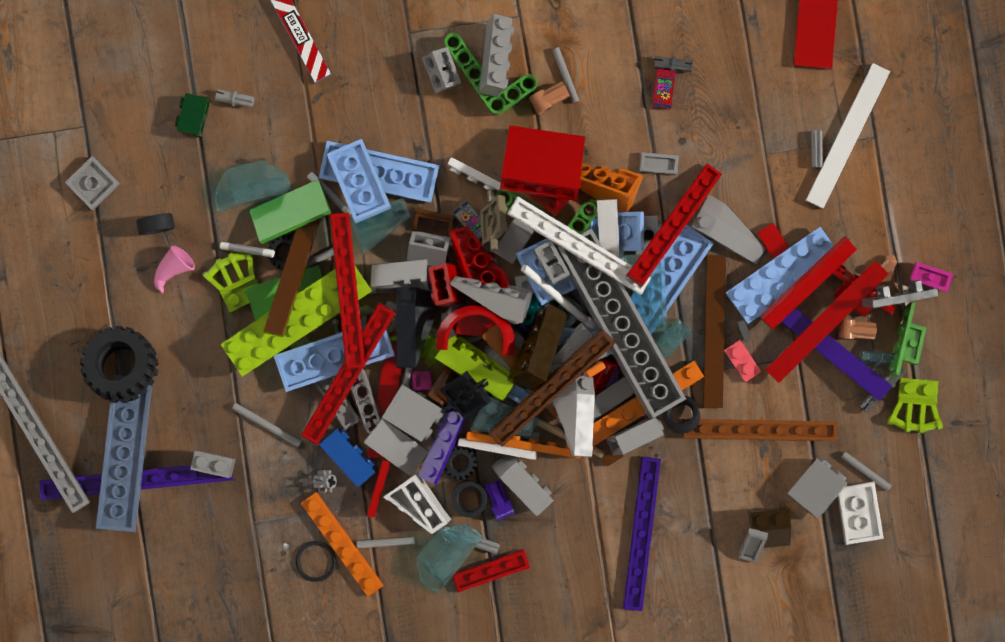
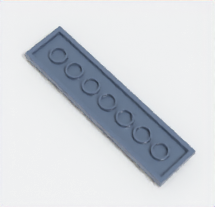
[96,375,152,532]

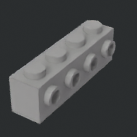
[479,14,514,97]

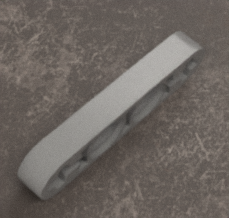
[351,369,382,434]

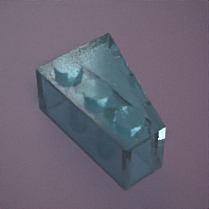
[350,198,411,255]

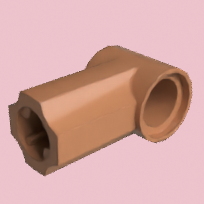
[529,82,570,115]
[837,319,877,339]

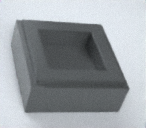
[735,320,751,341]

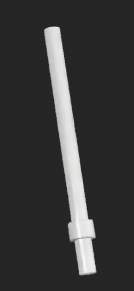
[521,264,599,331]

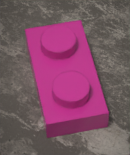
[910,262,953,292]

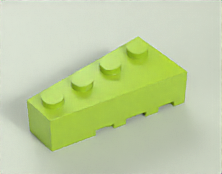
[435,334,516,400]

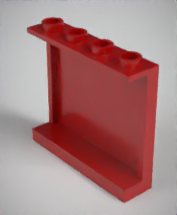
[500,125,585,201]

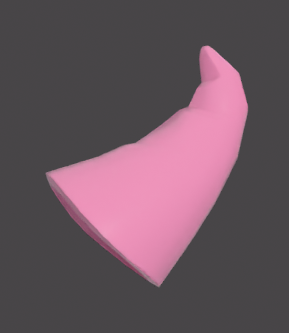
[154,246,195,293]

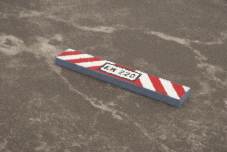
[270,0,332,84]

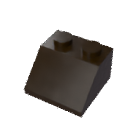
[748,507,791,548]

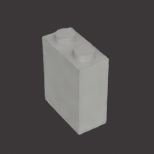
[382,384,443,442]
[606,417,664,455]
[787,458,847,520]

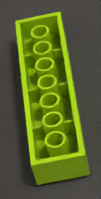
[220,266,372,377]

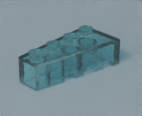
[624,254,667,332]

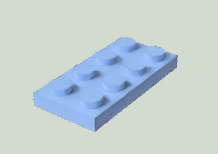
[327,139,391,223]

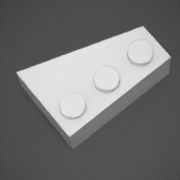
[384,472,451,534]

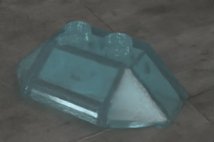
[213,160,292,212]
[416,523,483,594]

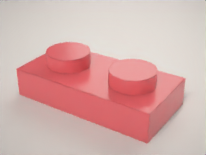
[724,340,761,382]

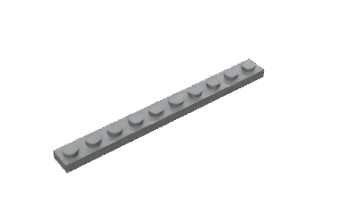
[0,354,90,513]

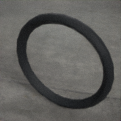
[296,541,336,582]

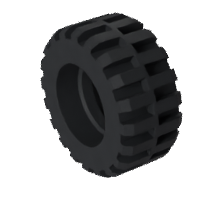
[80,326,159,403]

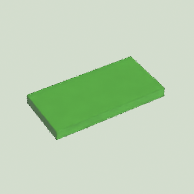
[249,179,331,244]
[245,265,322,321]

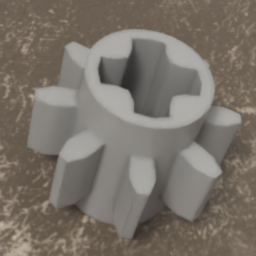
[313,470,337,493]

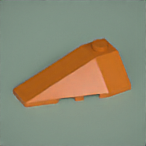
[579,163,643,212]

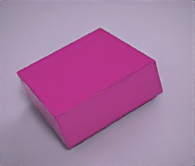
[412,371,432,391]

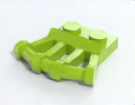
[202,252,259,313]
[887,378,943,434]

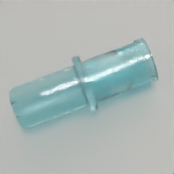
[859,350,895,365]

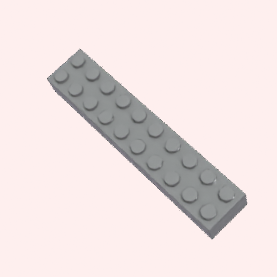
[556,228,686,418]

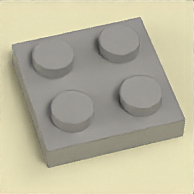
[65,156,120,210]

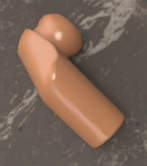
[881,254,897,273]

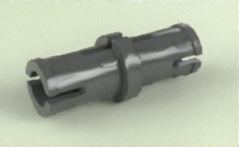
[653,56,693,73]

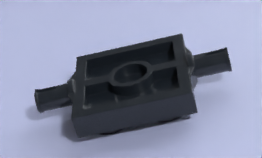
[440,371,491,420]

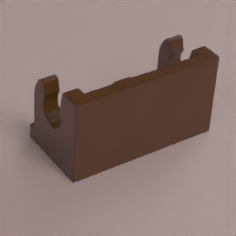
[413,208,455,237]
[425,365,461,408]

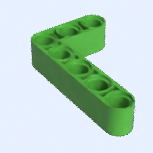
[444,33,537,116]
[495,190,598,246]

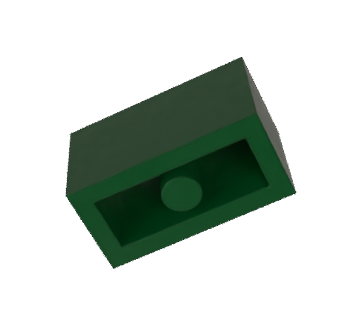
[175,93,211,138]

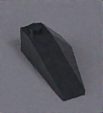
[396,287,438,368]

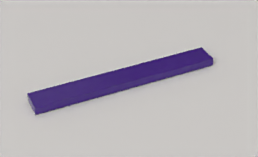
[781,308,892,401]
[623,456,661,611]

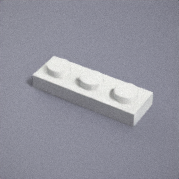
[448,157,500,192]

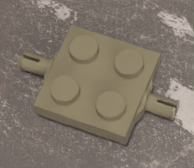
[480,190,508,252]

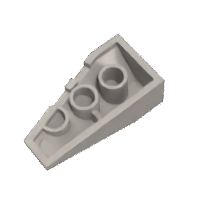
[690,194,766,265]
[451,276,534,324]

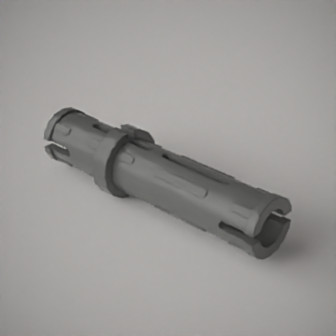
[858,366,907,414]

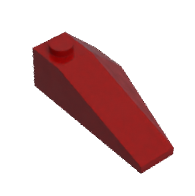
[449,226,510,306]

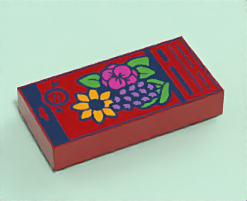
[652,69,676,110]

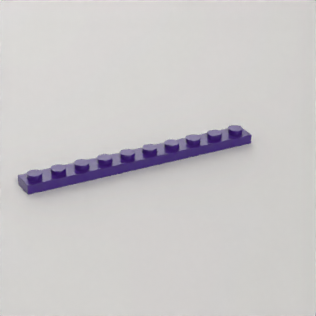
[39,465,233,500]

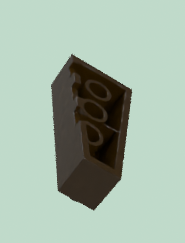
[507,304,568,390]

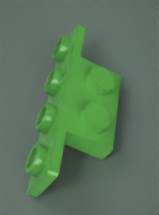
[889,302,926,378]

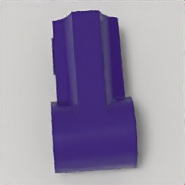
[485,480,515,521]

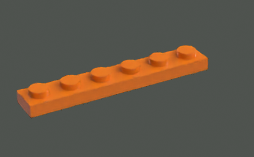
[466,428,581,459]
[301,492,384,597]

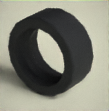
[136,213,175,235]
[663,395,700,434]
[451,480,487,518]

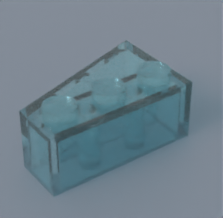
[468,391,539,436]

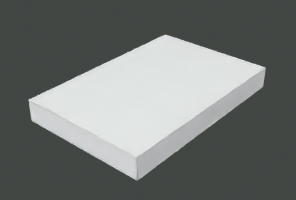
[837,482,884,545]

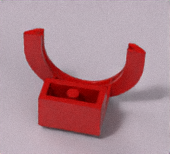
[436,305,515,356]

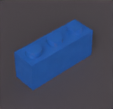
[319,429,376,487]

